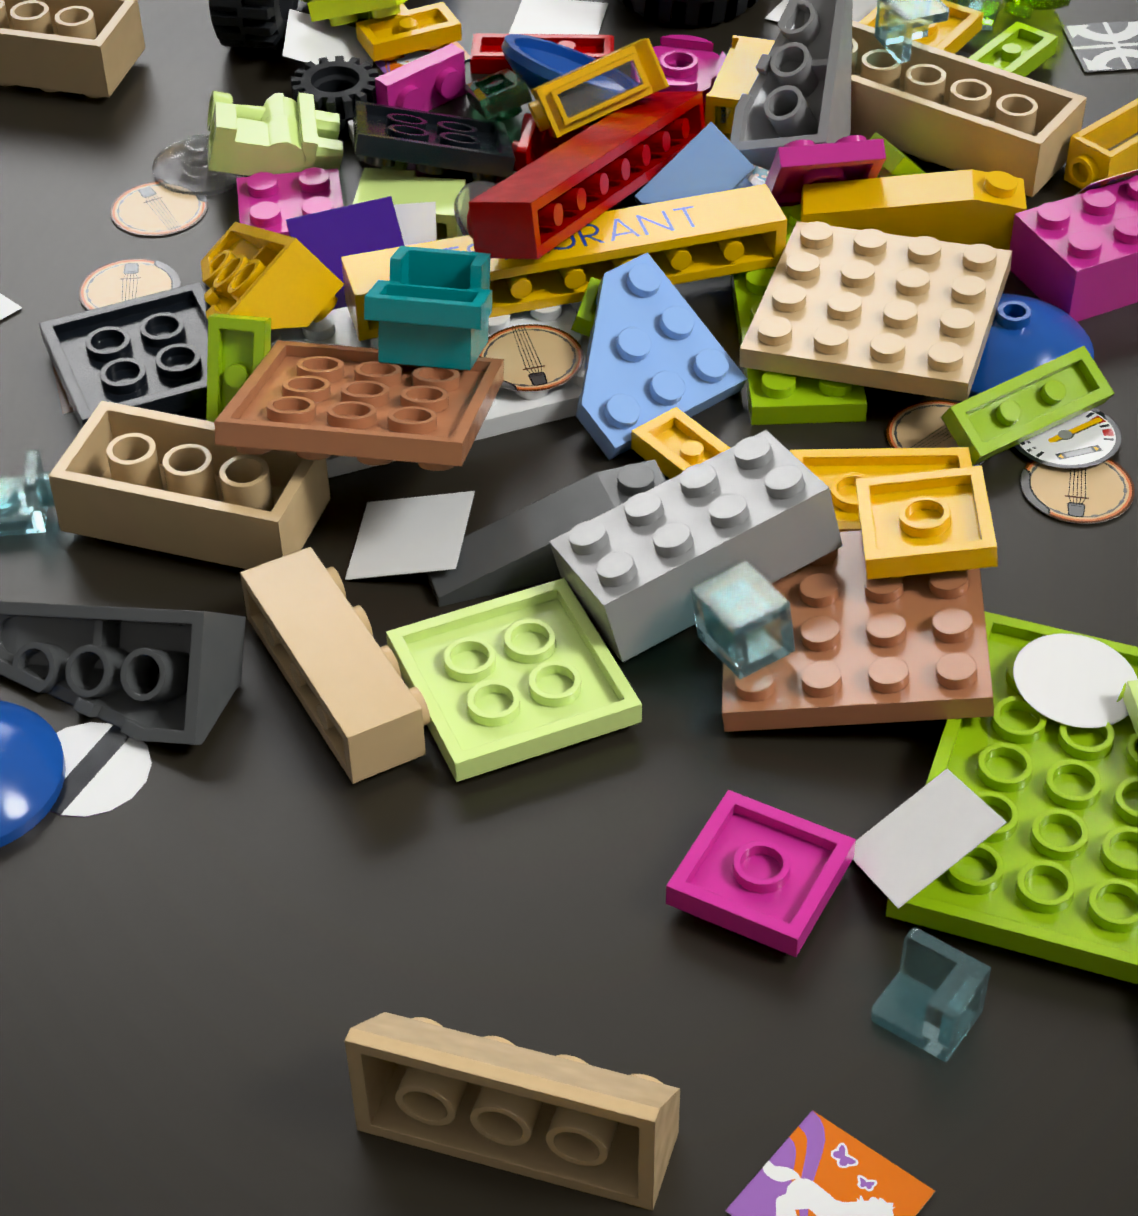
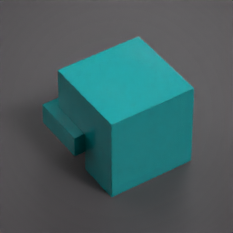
[364,246,493,370]

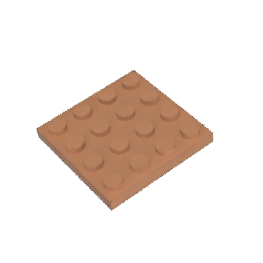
[214,340,504,471]
[722,530,994,732]

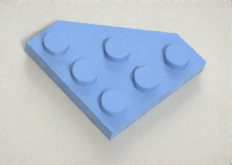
[576,252,747,460]

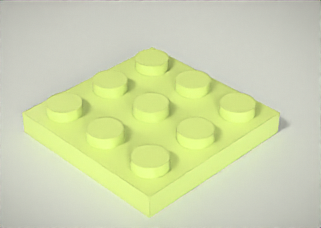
[386,578,642,782]

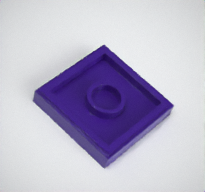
[286,196,405,310]

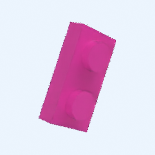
[375,44,466,111]

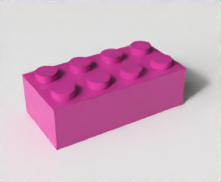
[1009,175,1138,322]

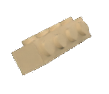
[240,547,430,784]

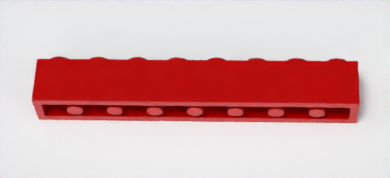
[467,91,705,259]

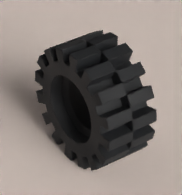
[291,56,379,137]

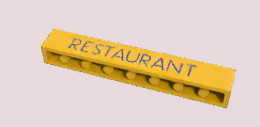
[341,184,787,341]

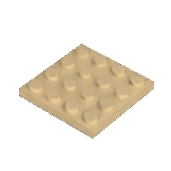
[740,221,1012,401]

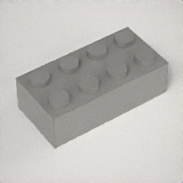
[549,430,843,663]

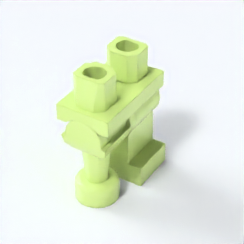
[207,91,343,176]

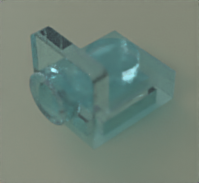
[0,450,55,536]

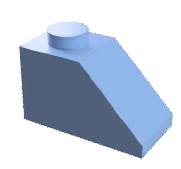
[635,122,755,206]

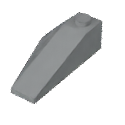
[730,0,853,170]

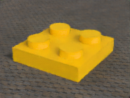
[856,465,998,580]

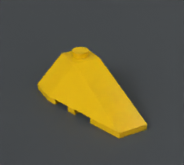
[801,169,1027,250]
[201,222,344,329]

